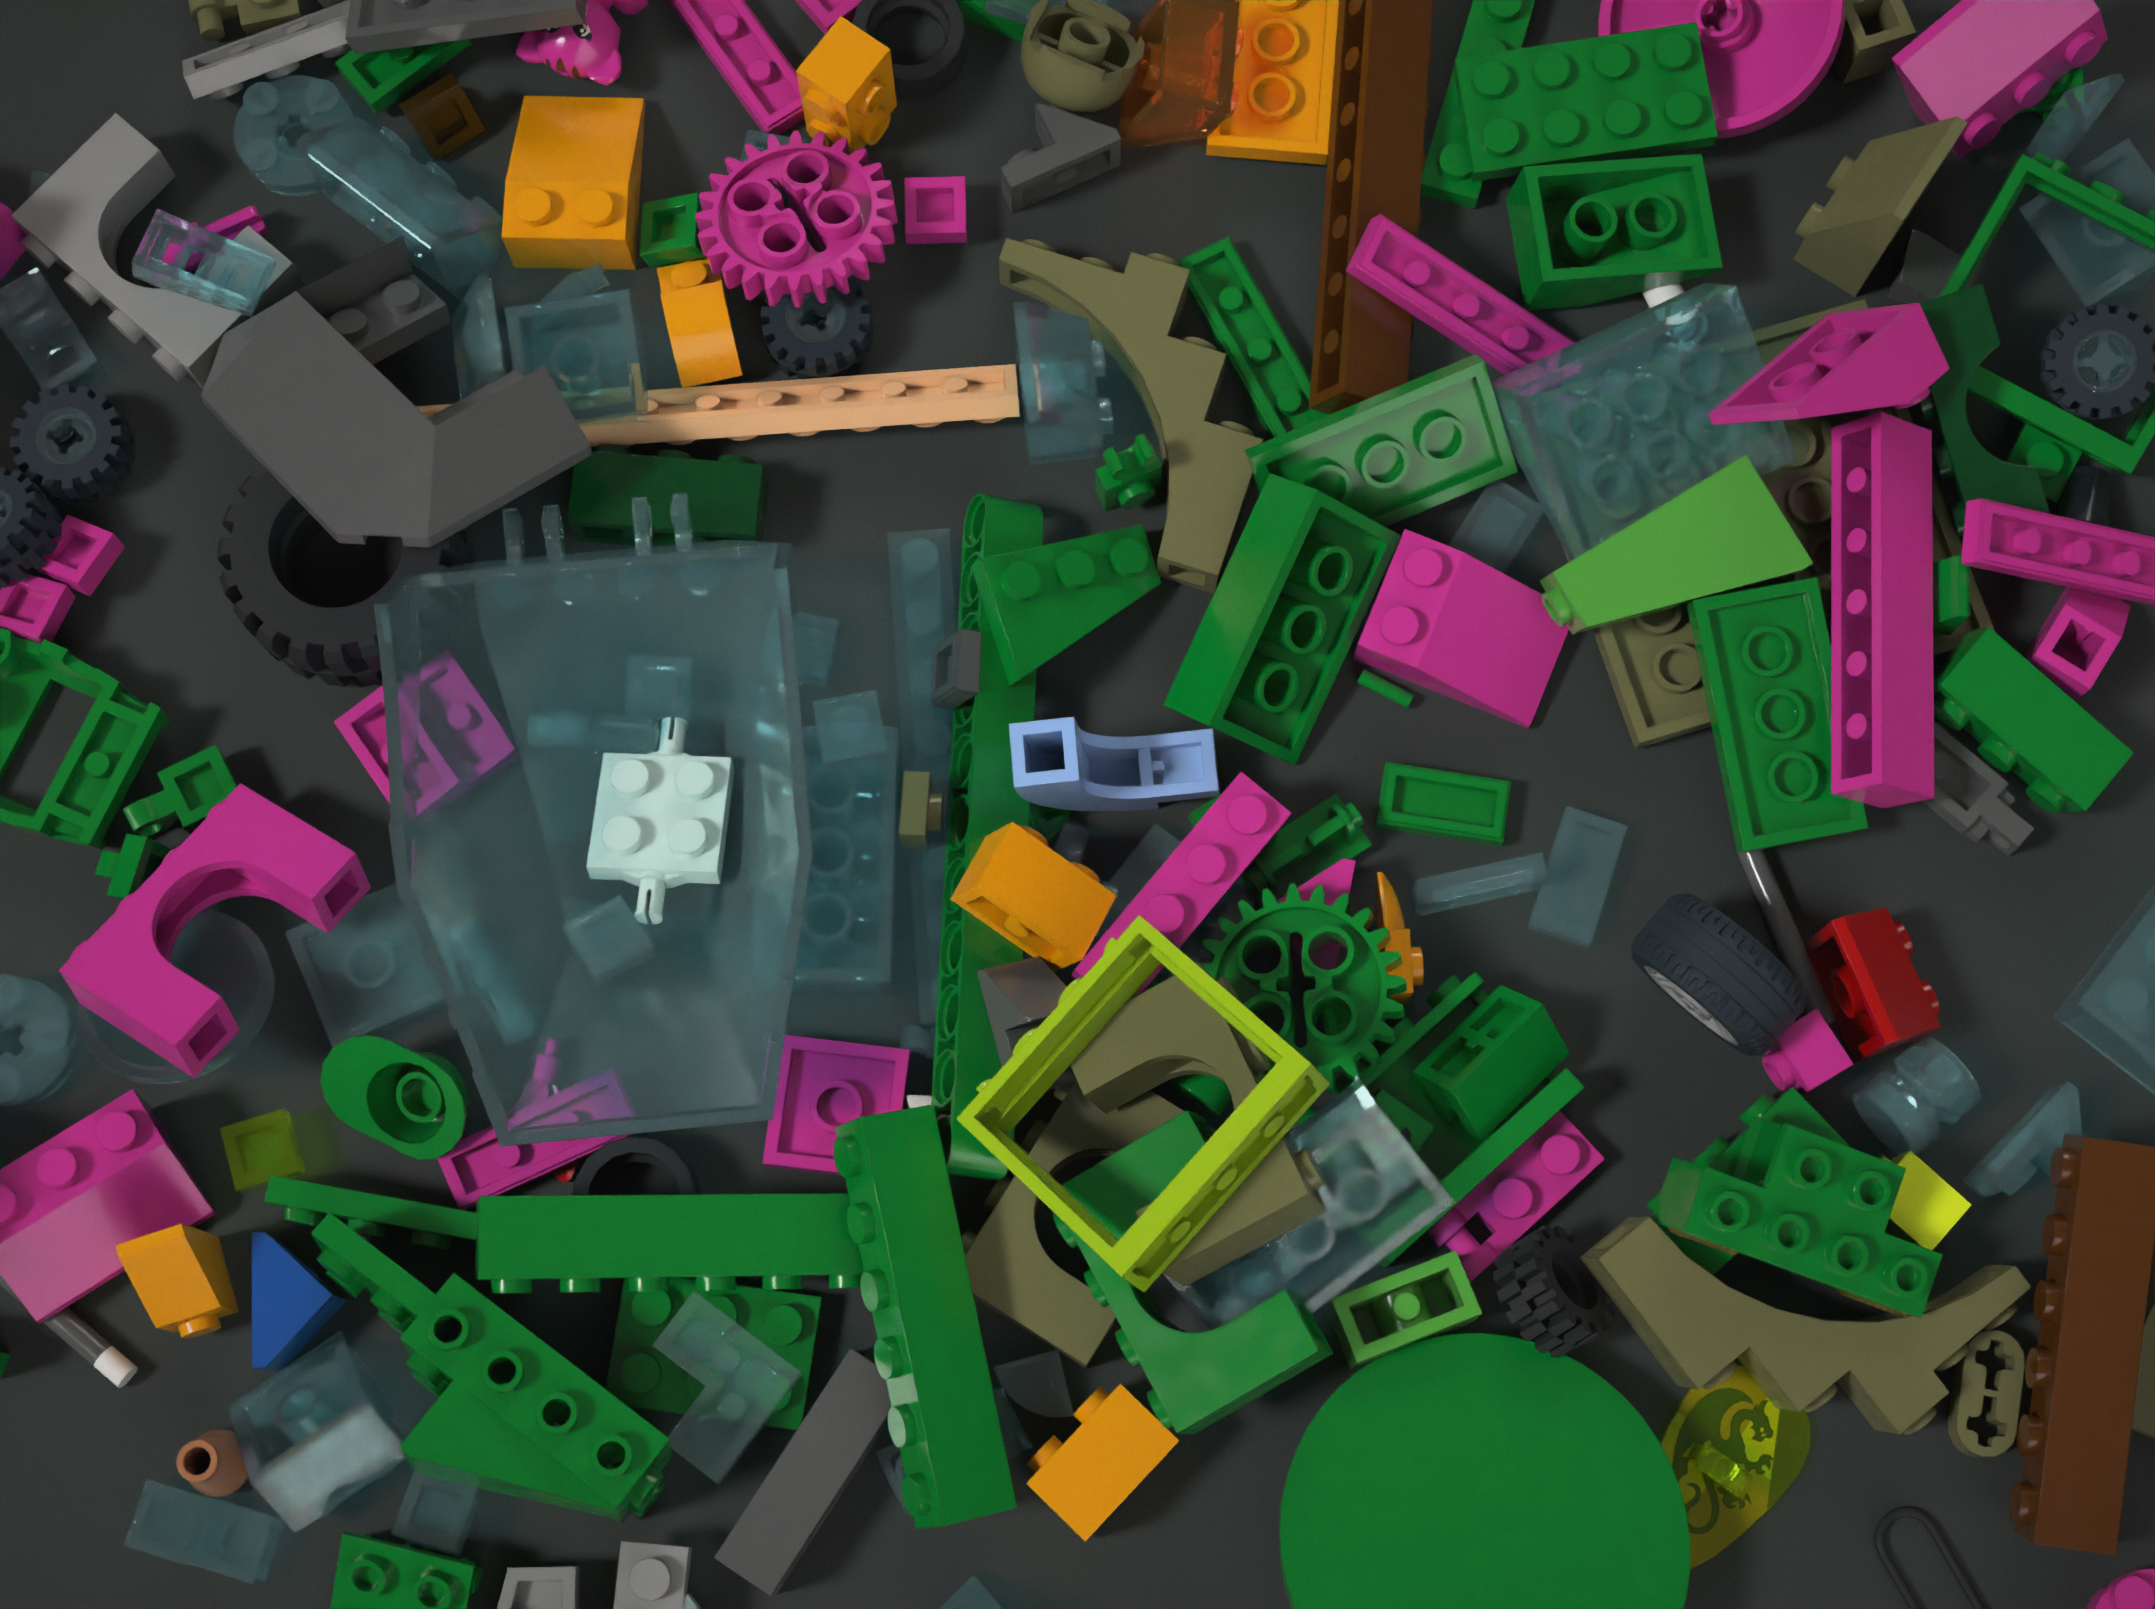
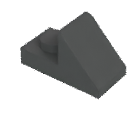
[1000,103,1121,213]
[977,956,1077,1090]

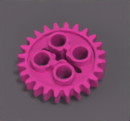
[695,130,898,308]

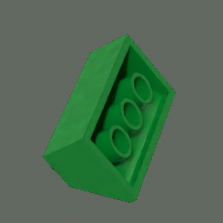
[1163,473,1401,766]

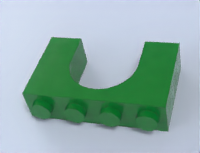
[1053,1110,1333,1434]

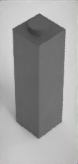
[714,1346,891,1596]

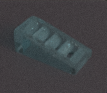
[132,209,276,317]

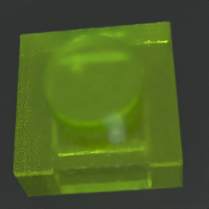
[220,1108,306,1194]

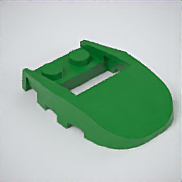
[0,628,170,850]

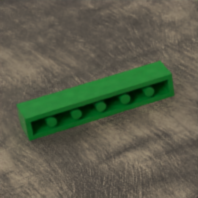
[833,1104,1017,1529]
[475,1193,864,1294]

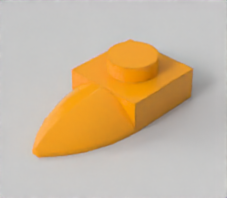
[1376,872,1424,1004]

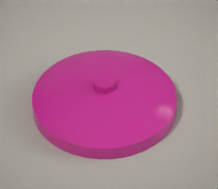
[1598,0,1846,139]

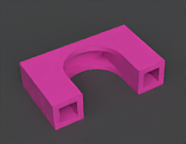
[59,783,371,1079]

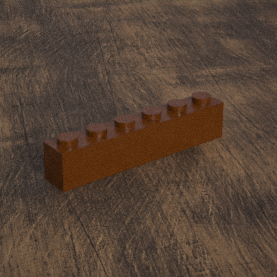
[2009,1133,2155,1556]

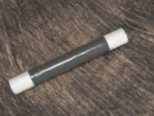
[0,1274,138,1388]

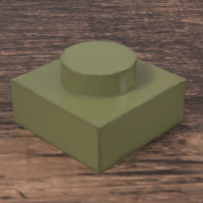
[899,771,944,850]

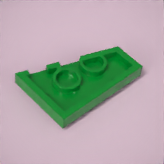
[971,524,1161,686]

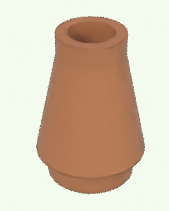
[176,1429,252,1497]

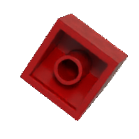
[1804,907,1941,1064]

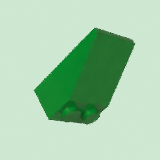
[1506,154,1723,311]

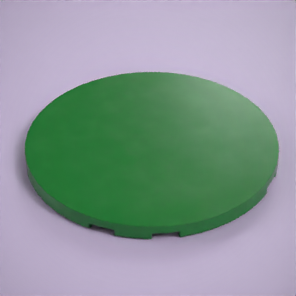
[1279,1333,1690,1609]

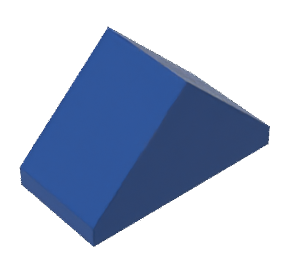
[252,1232,347,1372]

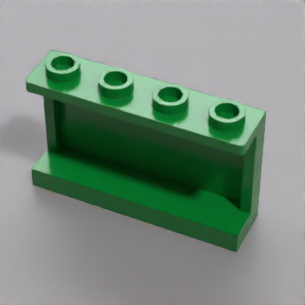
[1289,971,1584,1269]

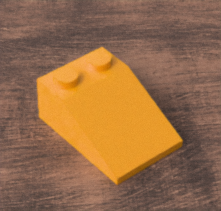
[501,96,646,270]

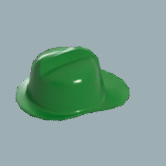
[320,1035,471,1160]

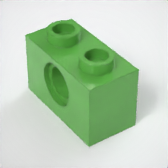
[1326,1250,1482,1371]

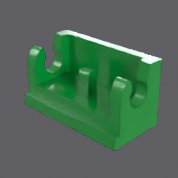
[1412,985,1570,1141]

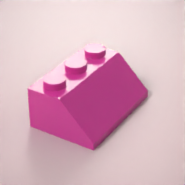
[1891,0,2108,160]
[0,1089,216,1324]

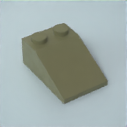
[1793,116,1968,297]

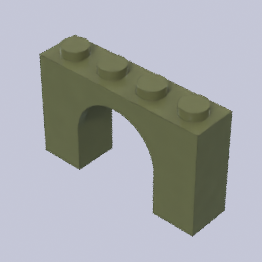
[1070,962,1327,1288]
[961,1082,1216,1369]

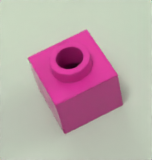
[1762,1008,1853,1096]

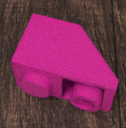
[2023,587,2131,702]

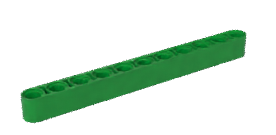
[931,493,1043,1180]

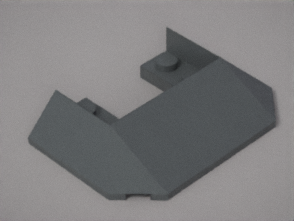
[201,235,592,548]

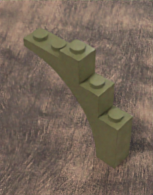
[998,238,1264,594]
[1580,1217,2031,1435]

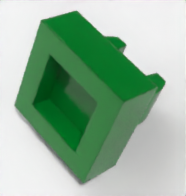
[94,833,172,901]

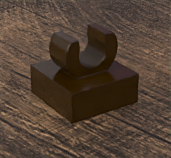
[399,73,486,161]

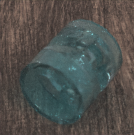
[1853,1036,1982,1156]

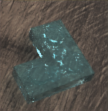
[652,1291,803,1484]

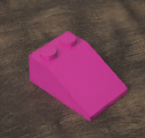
[1708,303,1950,425]
[1353,529,1569,729]

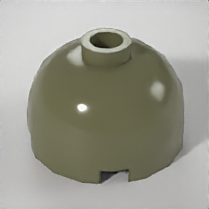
[1020,0,1145,113]

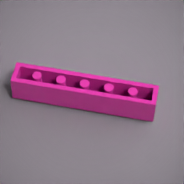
[1831,412,1934,808]

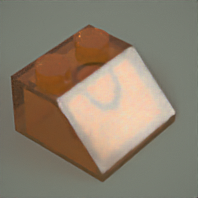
[1119,0,1244,148]

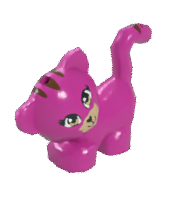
[515,0,648,86]

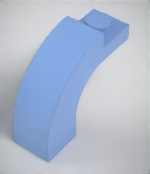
[1009,717,1220,812]

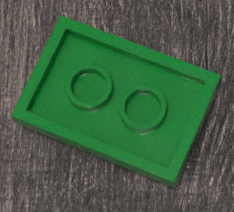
[605,1278,824,1431]

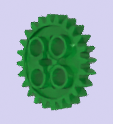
[1200,883,1407,1095]

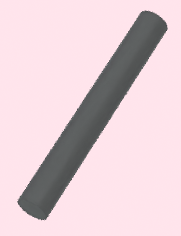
[1737,848,1837,1025]

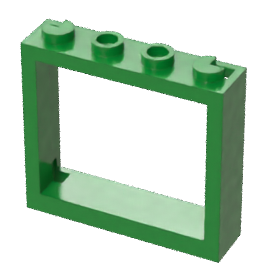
[1937,152,2155,475]

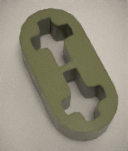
[1948,1330,2025,1458]

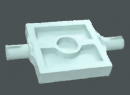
[586,717,735,925]

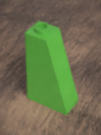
[1540,455,1813,635]

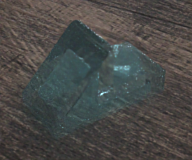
[1962,1081,2082,1199]

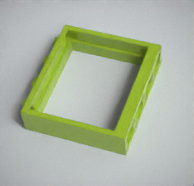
[956,915,1330,1292]

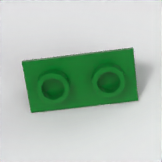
[1240,794,1372,908]

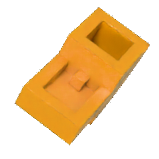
[657,258,743,388]

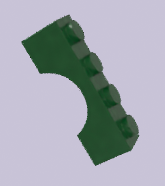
[1917,284,2050,540]

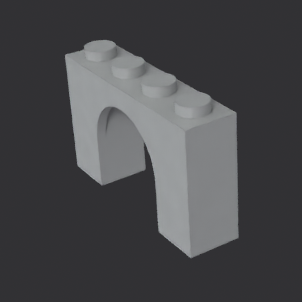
[11,113,306,389]

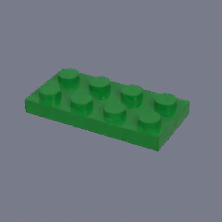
[1453,22,1718,182]
[1245,354,1518,527]
[1687,577,1868,853]

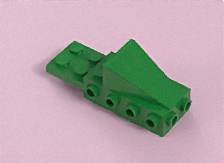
[311,1212,672,1525]

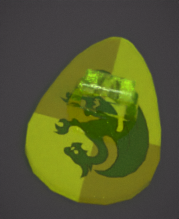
[1661,1366,1810,1569]

